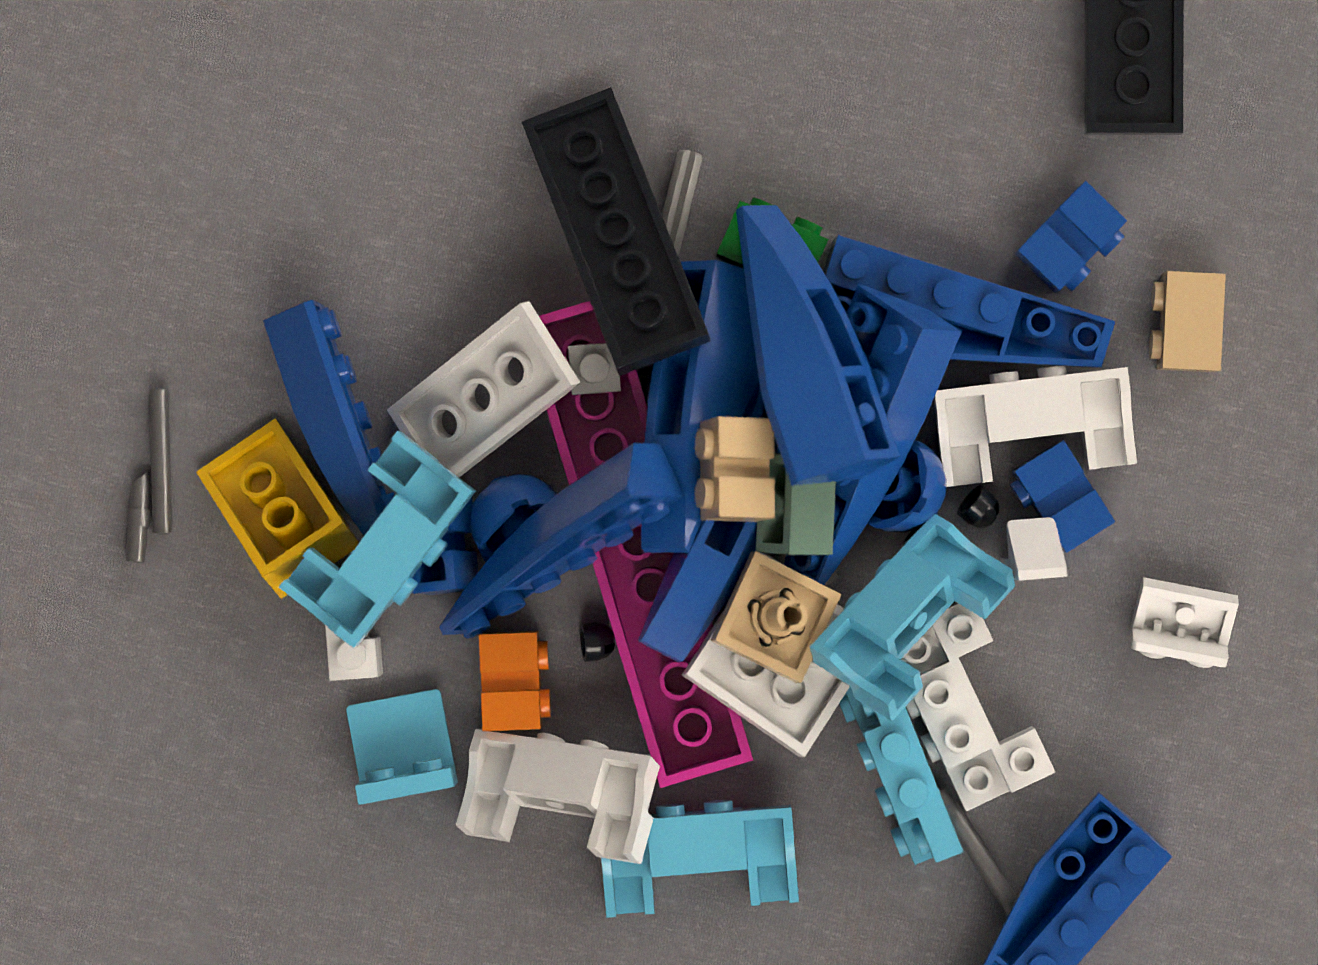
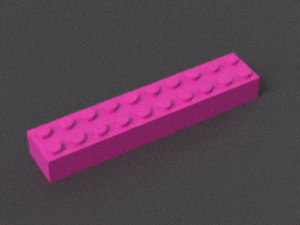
[539,301,753,788]

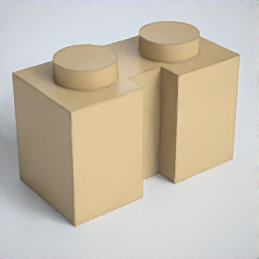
[1149,271,1226,372]
[695,417,775,522]

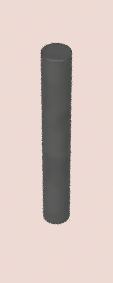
[149,389,172,533]
[938,785,1017,916]

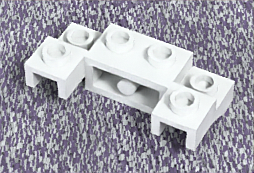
[933,366,1137,487]
[901,602,1055,811]
[456,729,660,864]

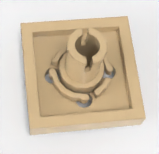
[710,551,842,683]

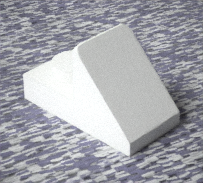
[1000,517,1067,580]

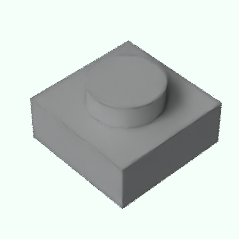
[568,343,621,395]

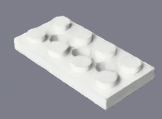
[387,302,581,477]

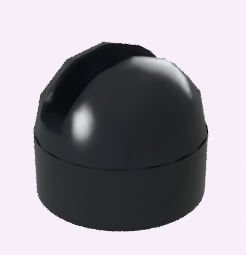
[957,485,999,528]
[580,622,615,662]

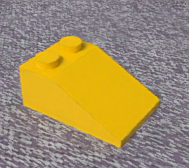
[196,418,359,599]

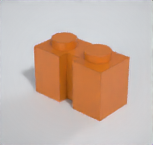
[479,630,551,731]

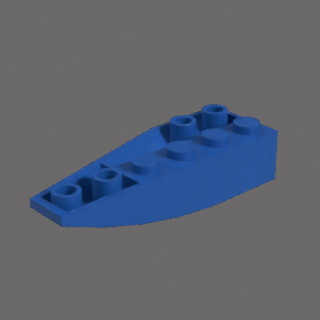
[736,205,900,486]
[823,235,1116,368]
[641,260,760,553]
[784,285,961,585]
[263,299,395,536]
[638,390,781,662]
[439,443,684,638]
[982,792,1173,965]

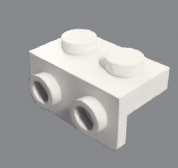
[1130,577,1239,668]

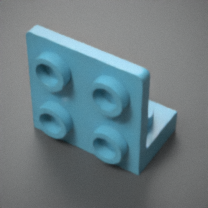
[346,689,458,805]

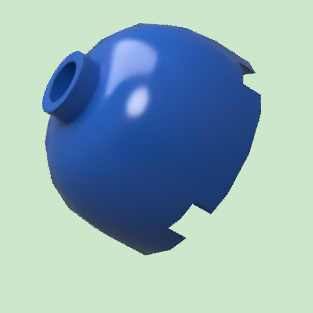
[868,440,947,532]
[469,474,557,562]

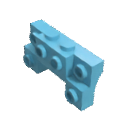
[279,431,476,648]
[810,514,1015,722]
[839,686,963,865]
[601,800,799,918]

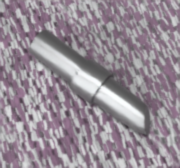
[125,470,151,563]

